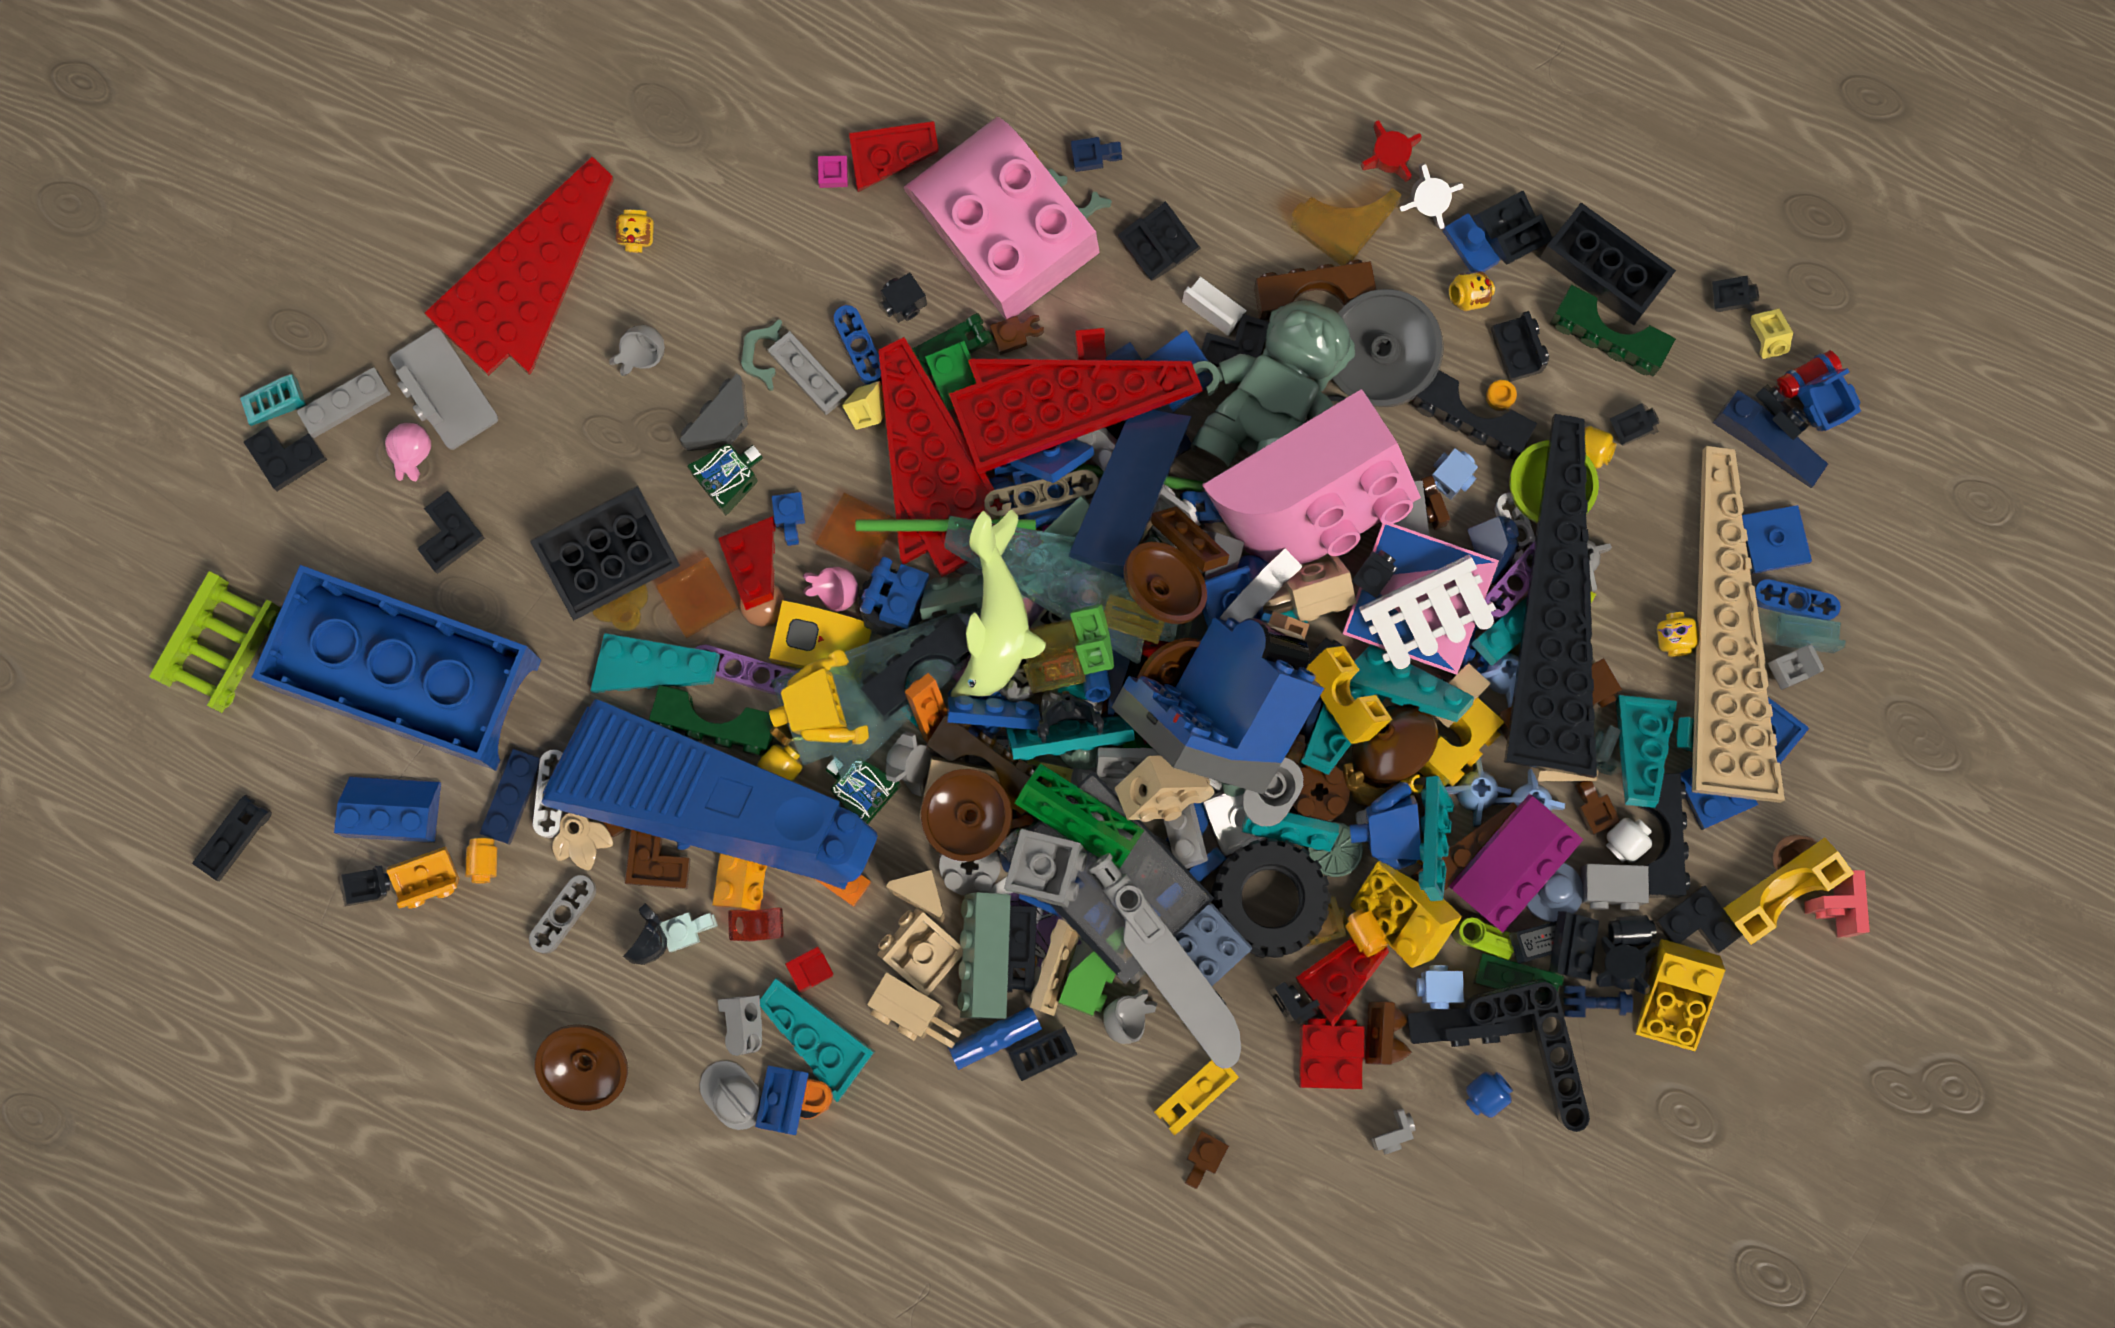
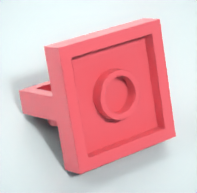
[1804,870,1870,938]

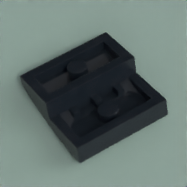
[1473,190,1553,265]
[1118,201,1201,281]

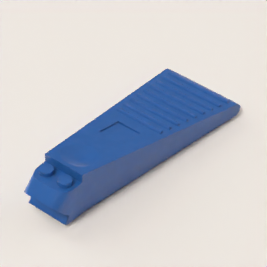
[541,699,878,889]

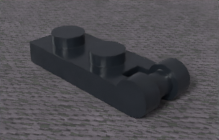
[192,795,272,882]
[1007,906,1037,993]

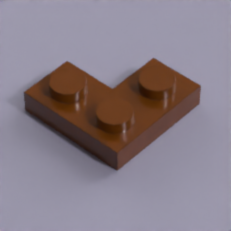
[625,830,691,889]

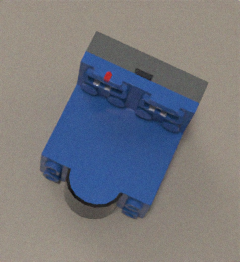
[1112,617,1324,794]

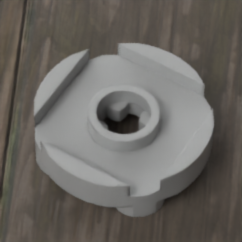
[939,851,1000,896]

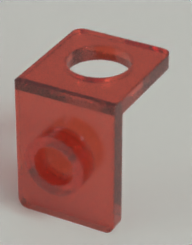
[728,907,784,942]

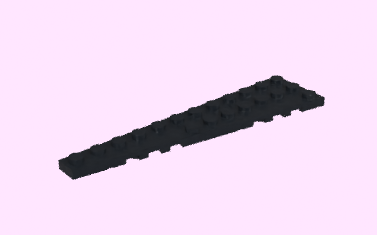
[1504,414,1597,778]

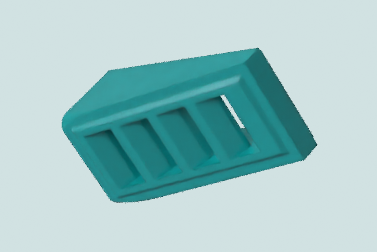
[240,374,306,426]

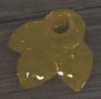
[592,584,648,631]

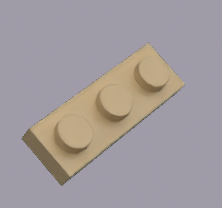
[1030,919,1079,1016]

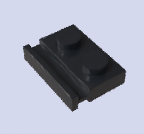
[1549,911,1599,981]

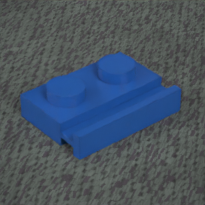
[755,1066,809,1135]

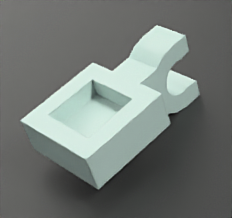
[660,912,718,952]

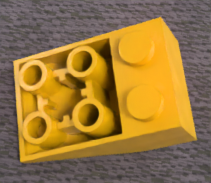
[1350,861,1462,968]
[1635,939,1726,1052]

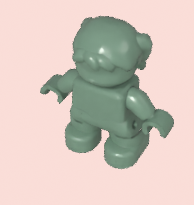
[1191,300,1355,467]

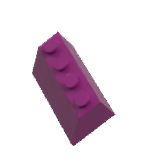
[1449,793,1583,933]

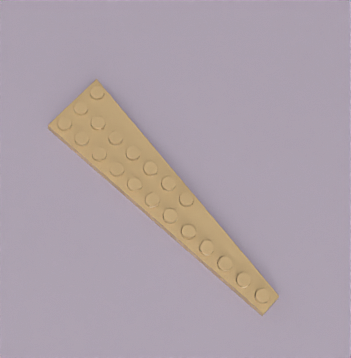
[1692,446,1785,803]

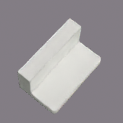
[1182,277,1247,336]

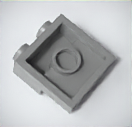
[1004,829,1087,908]

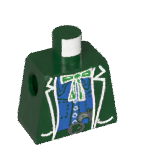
[687,444,763,516]
[826,757,901,824]

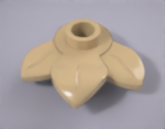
[552,813,613,870]

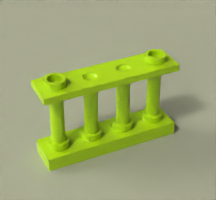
[149,571,281,713]

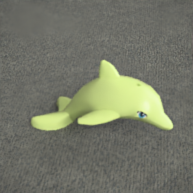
[951,510,1046,697]

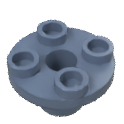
[1526,863,1584,922]

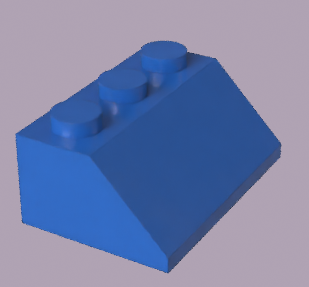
[334,777,441,843]

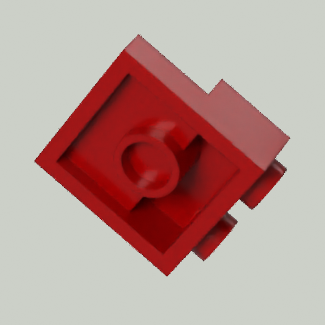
[1299,1019,1364,1089]

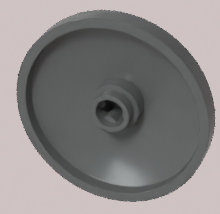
[1332,289,1444,407]

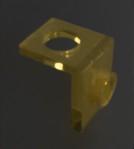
[1307,895,1347,947]

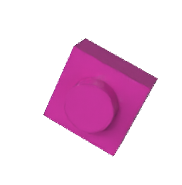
[818,155,848,188]

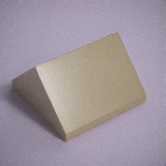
[886,870,945,922]

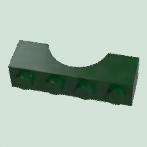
[1550,284,1676,377]
[649,685,774,756]

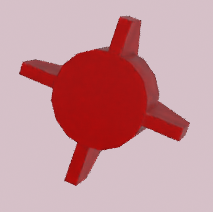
[1361,120,1422,182]

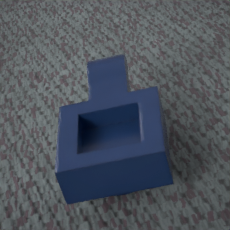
[1071,137,1122,172]

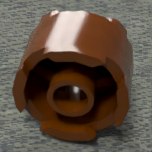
[1289,765,1350,822]

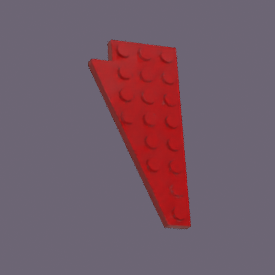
[424,157,614,376]
[878,337,1020,578]
[949,359,1202,474]

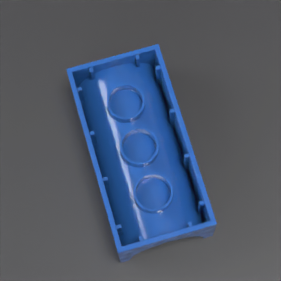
[251,565,541,771]

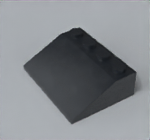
[530,485,680,621]

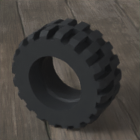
[1211,838,1331,958]

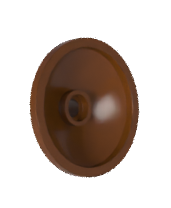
[1124,542,1207,624]
[1137,638,1201,687]
[1352,704,1438,783]
[921,769,1012,861]
[535,1024,628,1111]

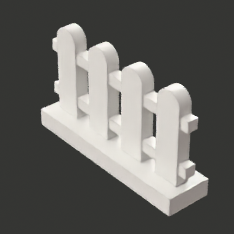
[1359,555,1496,669]

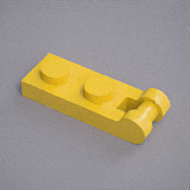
[1154,1060,1239,1136]

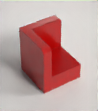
[1075,328,1106,360]
[785,947,834,993]

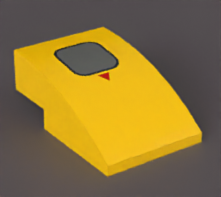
[769,600,872,682]

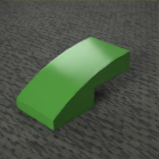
[1070,604,1114,674]

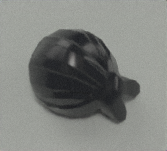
[623,903,667,965]

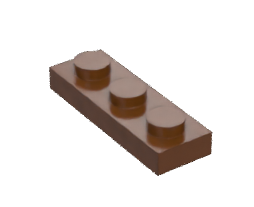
[1151,506,1229,572]

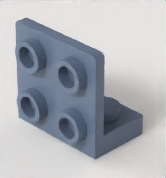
[1175,903,1252,986]

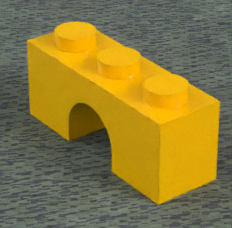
[1305,646,1392,744]
[1419,697,1504,787]

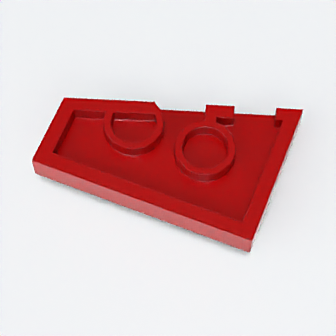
[849,121,939,192]
[718,516,776,610]
[1295,938,1389,1027]

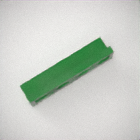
[1015,764,1144,869]

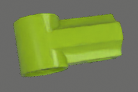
[1452,917,1514,960]

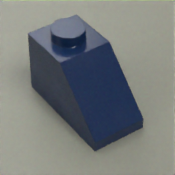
[1467,516,1519,585]

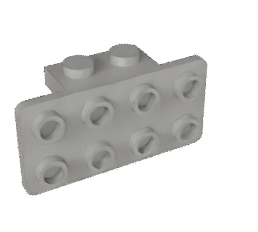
[390,328,498,450]

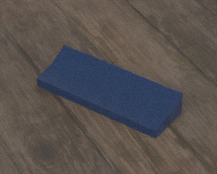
[1069,409,1191,578]

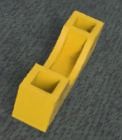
[1723,837,1854,945]

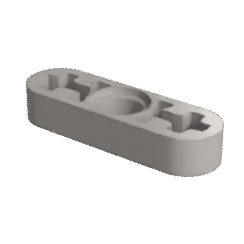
[529,875,597,954]

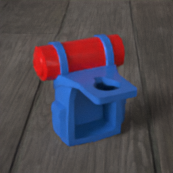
[1777,350,1861,431]

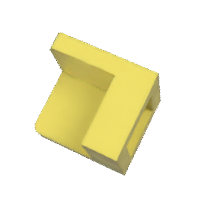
[842,381,885,430]

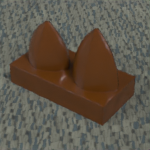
[1365,1002,1412,1065]

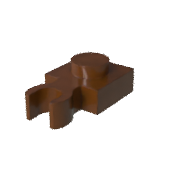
[990,315,1044,355]
[1420,475,1451,530]

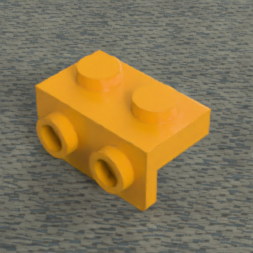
[386,846,460,909]
[712,853,767,911]

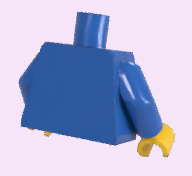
[1349,774,1423,869]

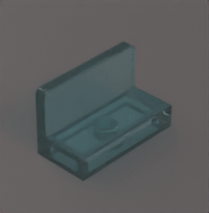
[1775,614,1846,653]

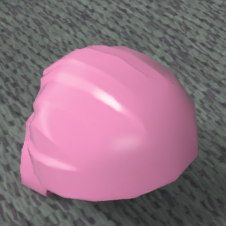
[385,423,431,482]
[803,567,858,612]

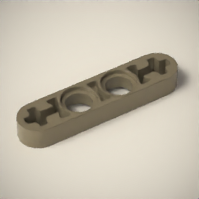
[985,470,1098,519]

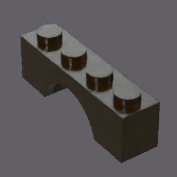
[927,715,1051,816]

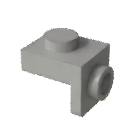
[1768,644,1824,690]
[1370,1109,1416,1154]

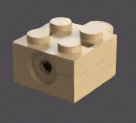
[1263,553,1357,621]
[1115,756,1215,822]
[867,972,961,1049]

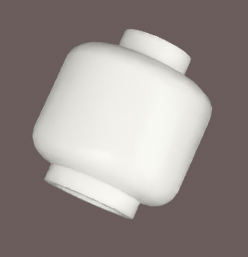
[1606,818,1652,863]

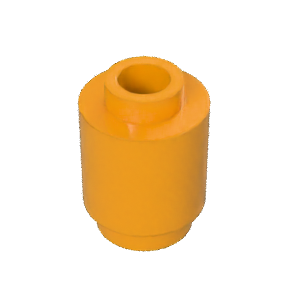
[465,838,497,884]
[1345,909,1388,957]

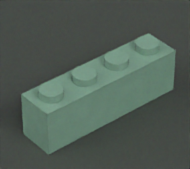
[957,892,1011,1019]

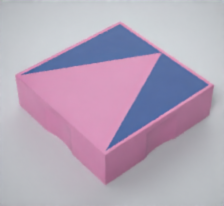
[1343,524,1499,675]

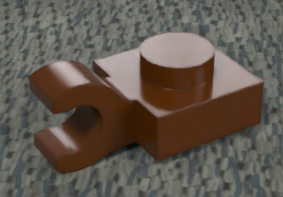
[1575,781,1620,835]
[1185,1131,1229,1189]

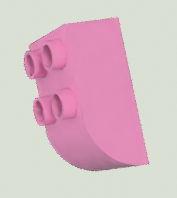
[904,117,1100,320]
[1202,389,1421,565]

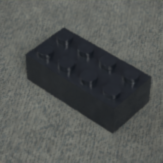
[1540,203,1676,326]

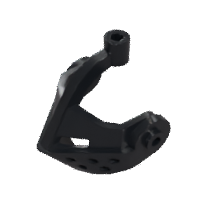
[1037,691,1104,743]

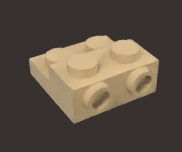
[877,908,963,997]

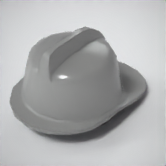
[1243,757,1303,826]
[700,1061,762,1130]

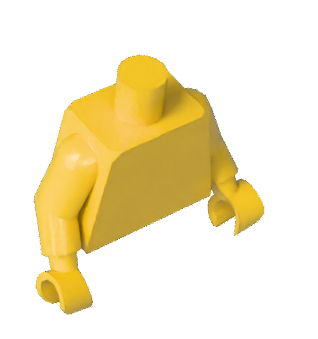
[769,650,869,744]

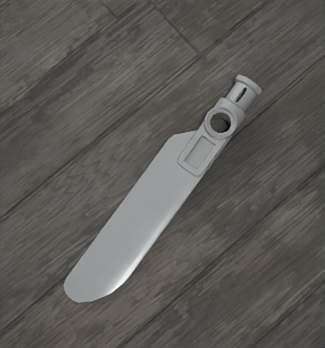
[1088,853,1241,1068]

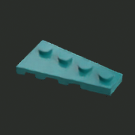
[590,633,720,693]
[1350,644,1474,722]
[1301,686,1386,775]
[1615,695,1677,808]
[1005,716,1135,760]
[1419,776,1454,901]
[760,978,875,1102]

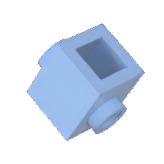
[1432,448,1478,500]
[1416,965,1464,1010]

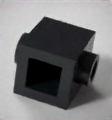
[880,272,927,323]

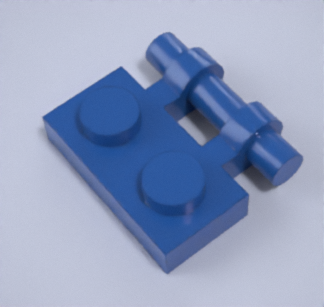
[860,557,929,630]

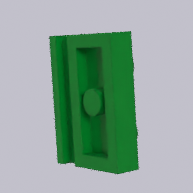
[924,341,976,411]

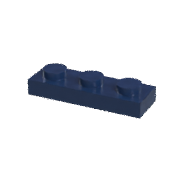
[479,749,540,845]

